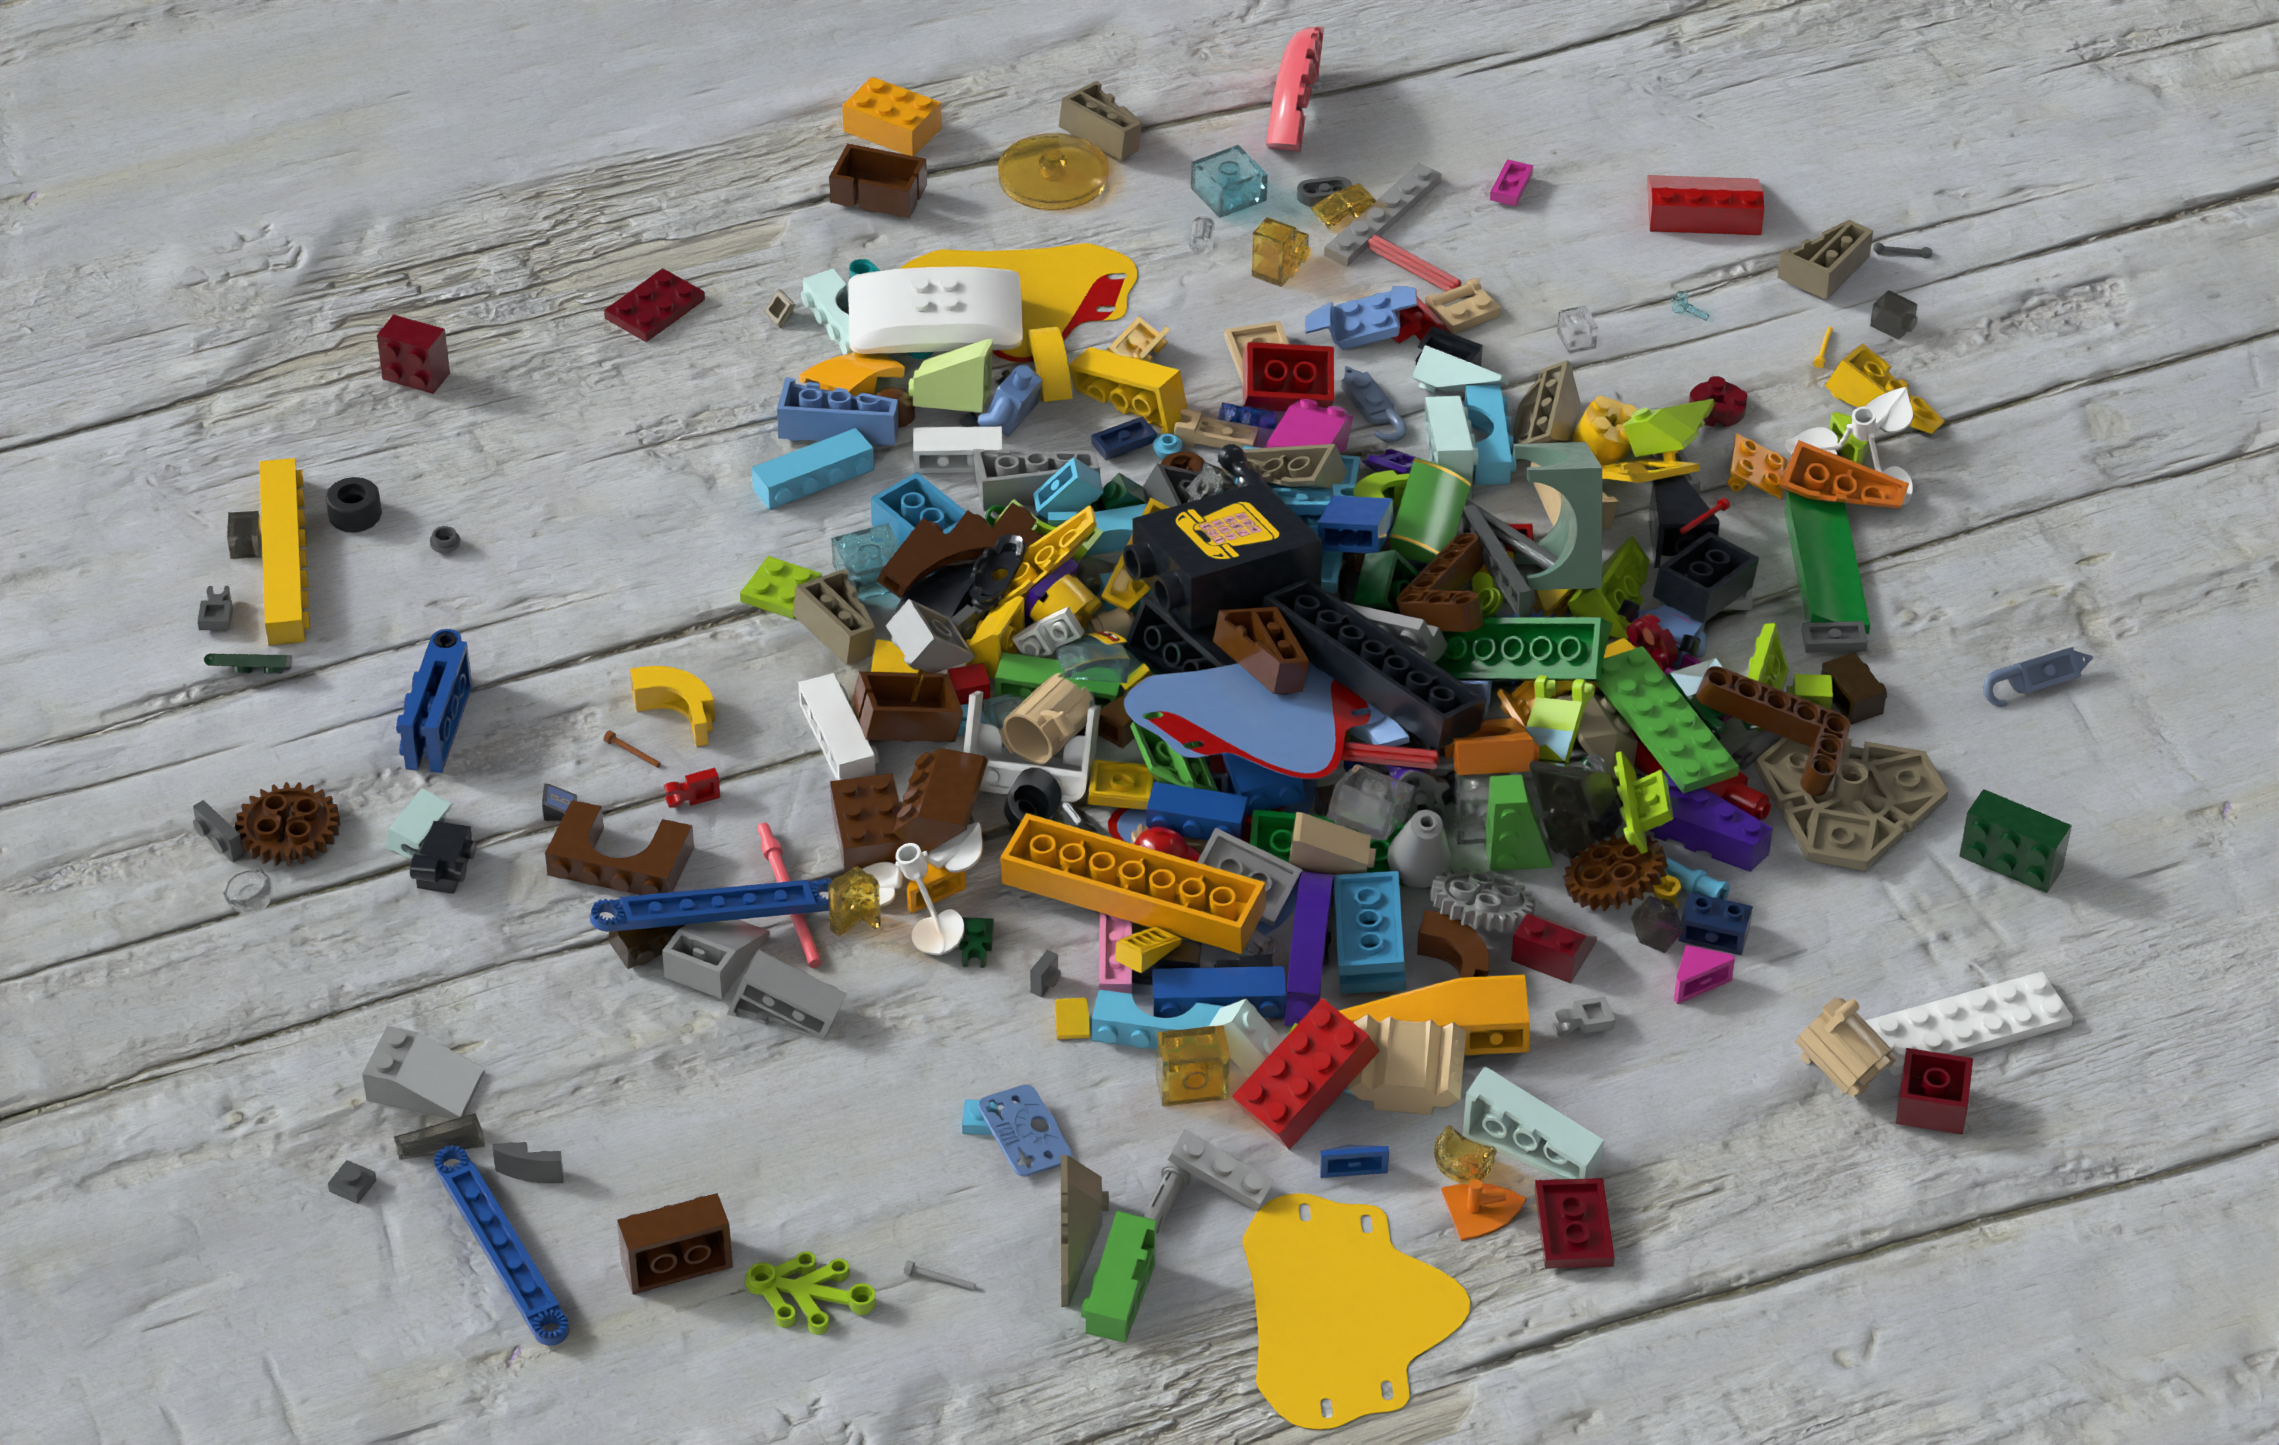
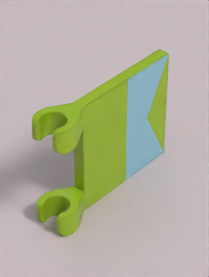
[1526,675,1595,763]

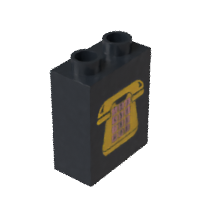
[1123,481,1322,630]

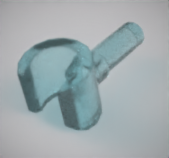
[1671,291,1709,321]

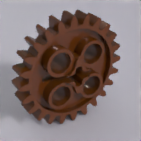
[235,782,341,867]
[1563,834,1668,911]

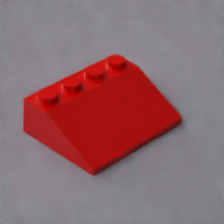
[1647,175,1765,235]

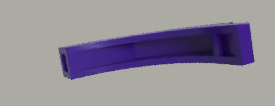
[1284,871,1335,1027]

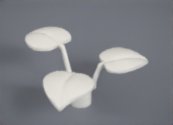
[1785,387,1913,505]
[843,822,983,955]

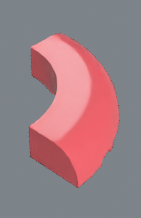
[1266,26,1325,152]

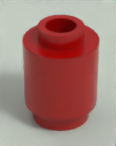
[1722,783,1771,820]

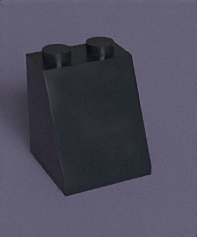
[1648,475,1720,568]

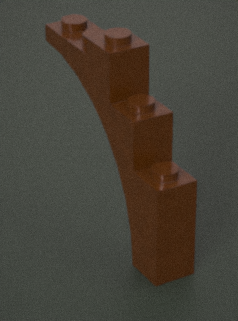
[876,502,1079,599]

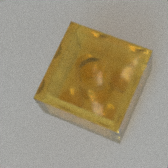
[1156,1025,1230,1107]

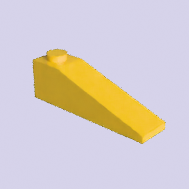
[993,505,1097,605]

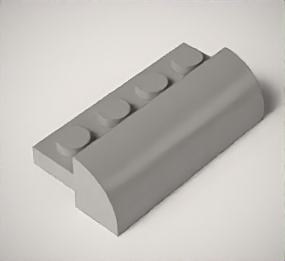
[1344,602,1448,662]

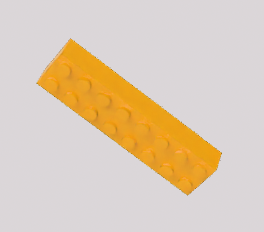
[1000,813,1266,954]

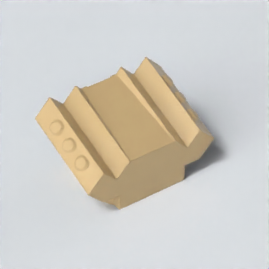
[1348,1014,1466,1115]

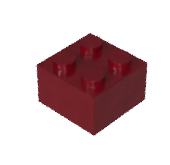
[377,314,450,394]
[1895,1048,1973,1134]

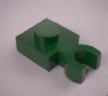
[959,917,994,968]

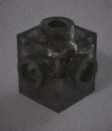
[1631,895,1684,953]

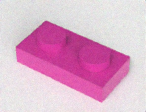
[1490,159,1534,206]

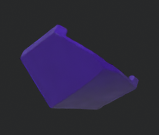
[1362,448,1421,475]

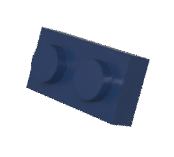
[1091,416,1157,461]

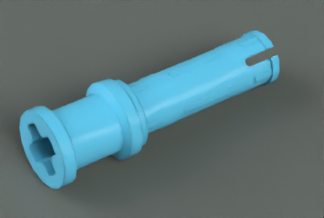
[1665,857,1730,900]

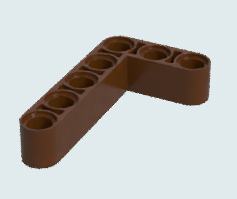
[1396,533,1484,632]
[1696,666,1850,796]

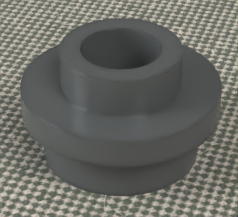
[430,526,460,553]

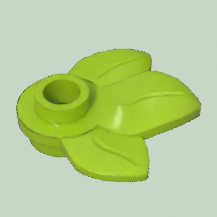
[1472,572,1503,618]

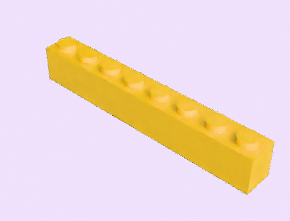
[259,458,310,646]

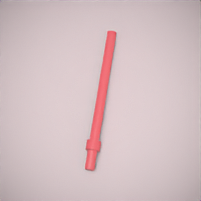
[757,822,822,968]

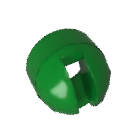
[985,505,1005,527]

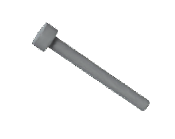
[904,1260,976,1290]

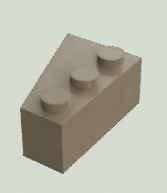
[1058,81,1142,160]
[1777,220,1873,300]
[793,568,875,665]

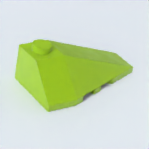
[1623,399,1715,457]

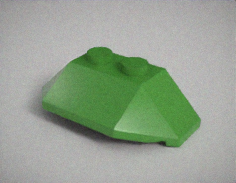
[1130,712,1218,792]

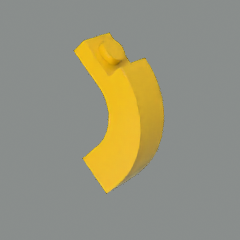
[1026,326,1073,402]
[630,666,715,747]

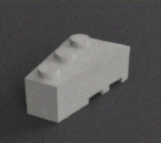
[727,950,847,1040]

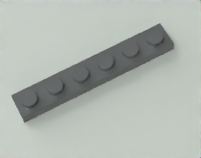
[1463,504,1535,617]

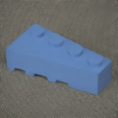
[777,377,899,446]

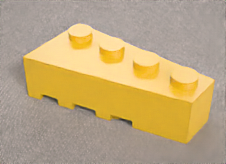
[1068,347,1188,434]

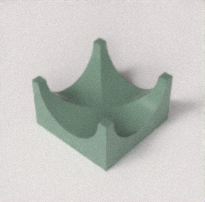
[1513,442,1602,590]

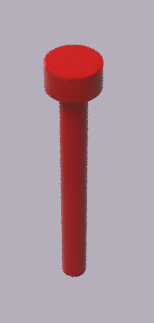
[1680,498,1730,534]

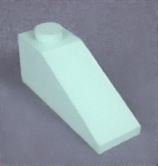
[1412,345,1510,393]

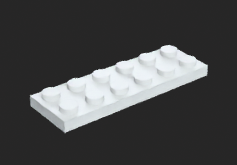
[1865,971,2073,1076]

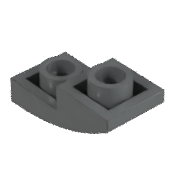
[493,1142,564,1183]

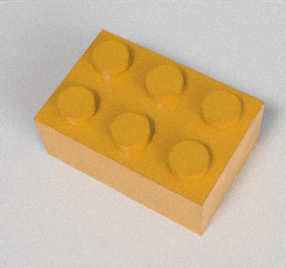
[842,77,942,156]

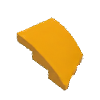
[799,352,905,396]

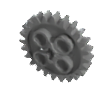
[1430,867,1536,932]

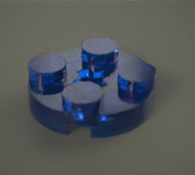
[1218,402,1277,430]

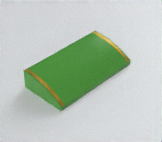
[1390,458,1471,563]

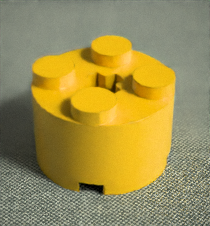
[1573,395,1637,465]
[1030,574,1102,647]

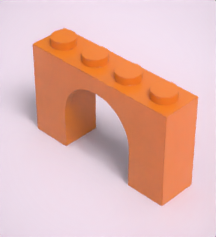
[1441,718,1539,775]

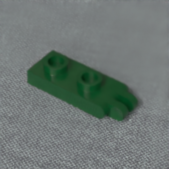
[204,653,292,674]

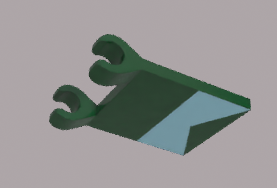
[1667,658,1757,741]

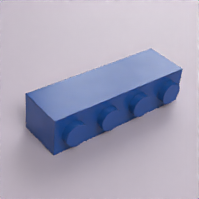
[1152,966,1286,1019]

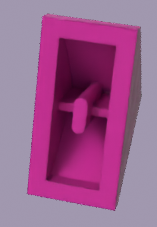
[1674,945,1735,1004]

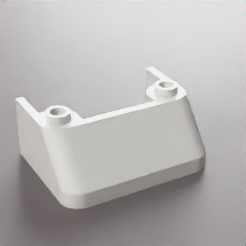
[963,691,1101,802]

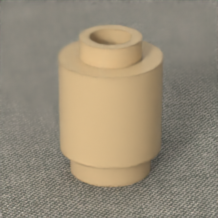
[1088,608,1134,644]

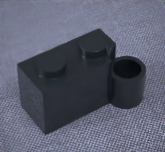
[410,821,476,894]

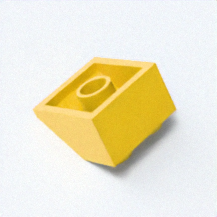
[965,596,1025,679]

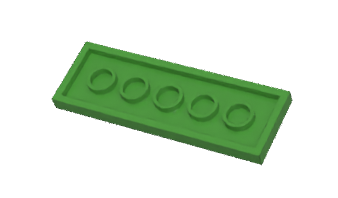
[1595,646,1739,794]

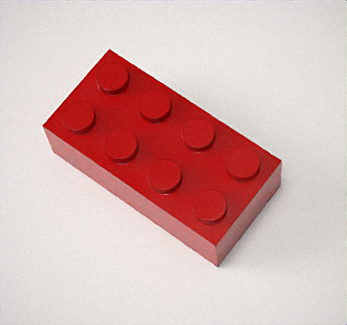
[1232,998,1379,1150]

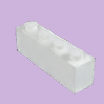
[798,673,879,780]

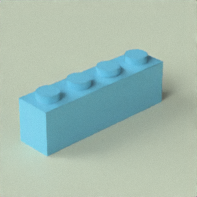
[752,428,874,510]

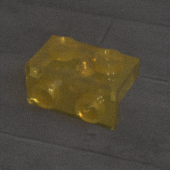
[828,866,881,936]

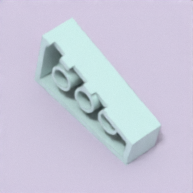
[1425,396,1478,502]
[1462,1066,1604,1179]

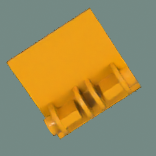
[1728,433,1787,499]

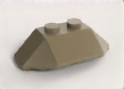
[1512,360,1581,444]
[1556,694,1638,786]

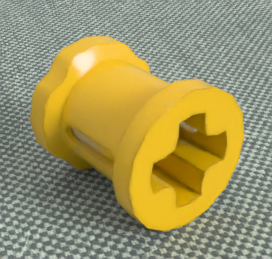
[1649,875,1681,918]

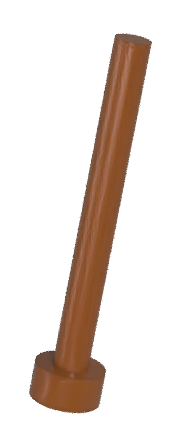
[603,730,661,768]

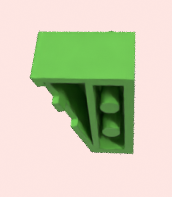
[1081,1211,1157,1343]

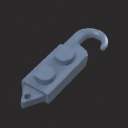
[1341,366,1407,442]
[1983,647,2093,707]

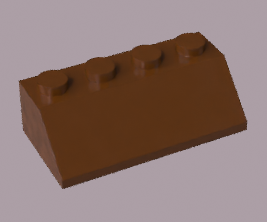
[893,748,988,853]

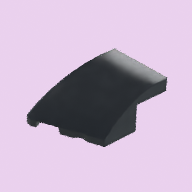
[893,563,974,619]

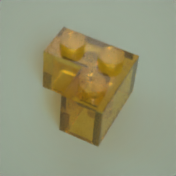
[1252,217,1311,287]

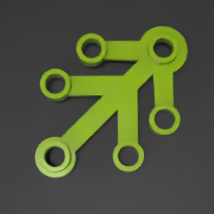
[745,1251,876,1335]

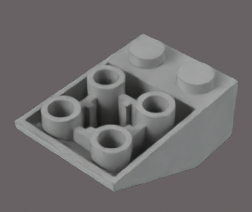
[662,919,770,999]

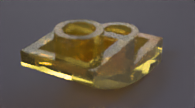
[1311,183,1376,230]

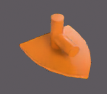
[1441,1179,1527,1241]

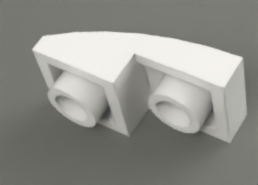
[1012,607,1085,658]

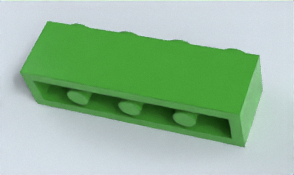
[995,652,1124,709]

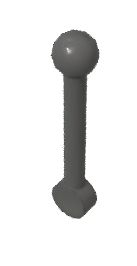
[1873,243,1932,258]

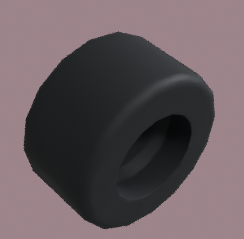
[325,477,382,533]

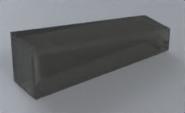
[394,1113,485,1160]

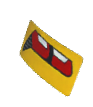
[1083,631,1127,645]

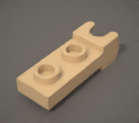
[1174,409,1260,449]

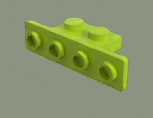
[1614,751,1674,854]

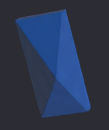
[1320,1145,1389,1178]

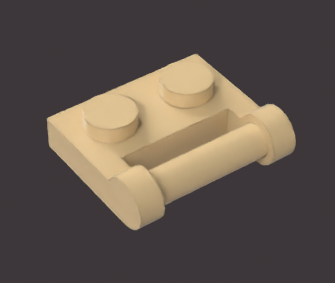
[1425,278,1501,334]

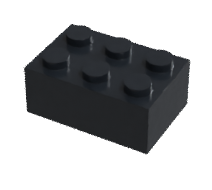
[1653,532,1759,623]

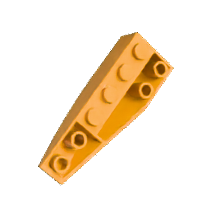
[1339,975,1530,1055]

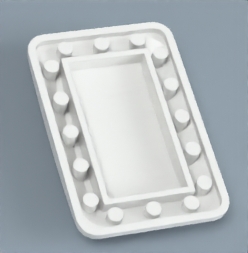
[849,267,1023,354]

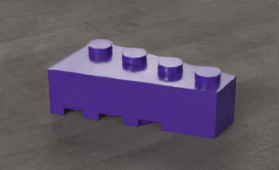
[1648,772,1773,872]

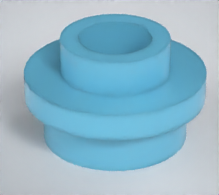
[1153,434,1183,460]

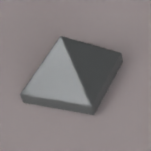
[1062,802,1098,833]

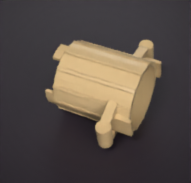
[998,673,1093,764]
[1795,997,1896,1098]

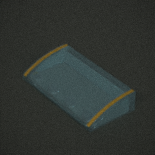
[1053,635,1130,683]

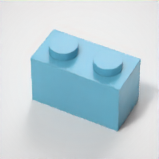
[1033,457,1104,520]

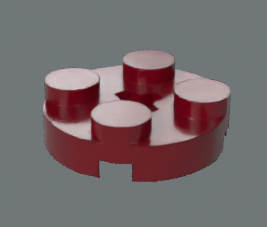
[1689,376,1748,427]
[1626,614,1678,672]

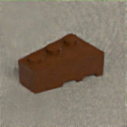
[1213,607,1309,694]

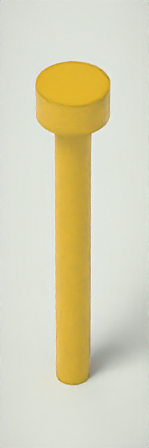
[1813,327,1833,368]

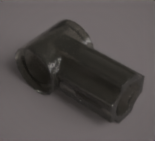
[1076,555,1114,596]

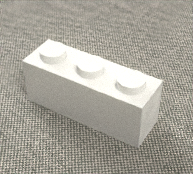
[913,426,1002,473]

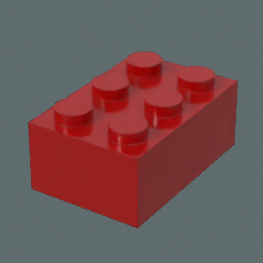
[1243,342,1334,412]

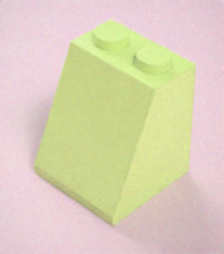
[908,339,993,413]

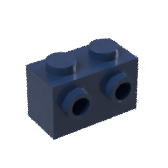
[1678,892,1753,956]

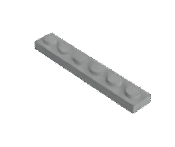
[1324,163,1442,266]

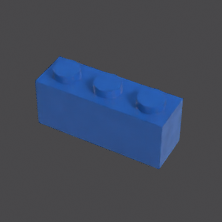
[1146,782,1248,841]

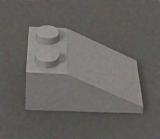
[362,1026,485,1121]

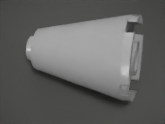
[1387,810,1452,888]

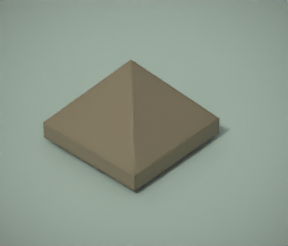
[764,288,796,328]

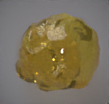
[1434,1125,1497,1185]

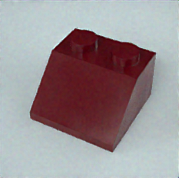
[1511,913,1597,984]

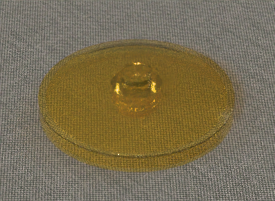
[998,133,1108,211]

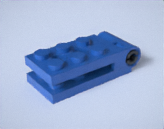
[396,629,473,773]

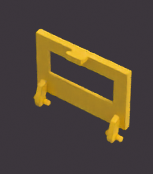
[1598,450,1700,483]

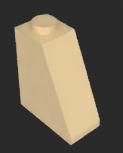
[1289,812,1376,875]

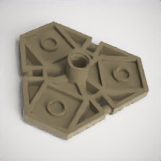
[1755,737,1949,871]

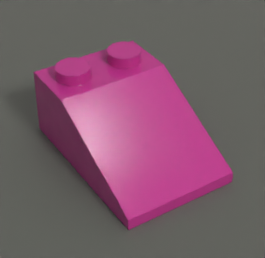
[1266,399,1353,453]

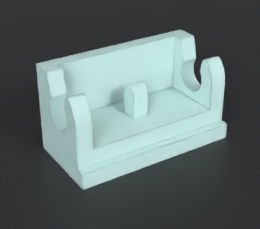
[386,788,452,859]

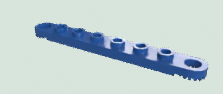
[590,878,843,932]
[434,1145,569,1346]

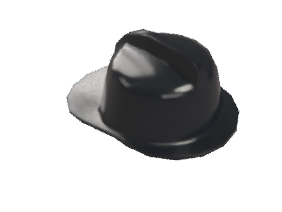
[1004,767,1062,832]

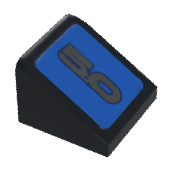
[542,783,577,821]

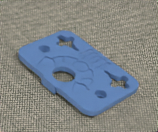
[978,1084,1072,1177]

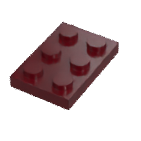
[604,268,705,342]
[1534,1178,1615,1269]

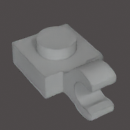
[1553,996,1616,1036]

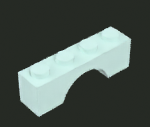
[801,269,886,355]

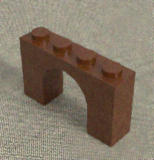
[545,800,694,895]

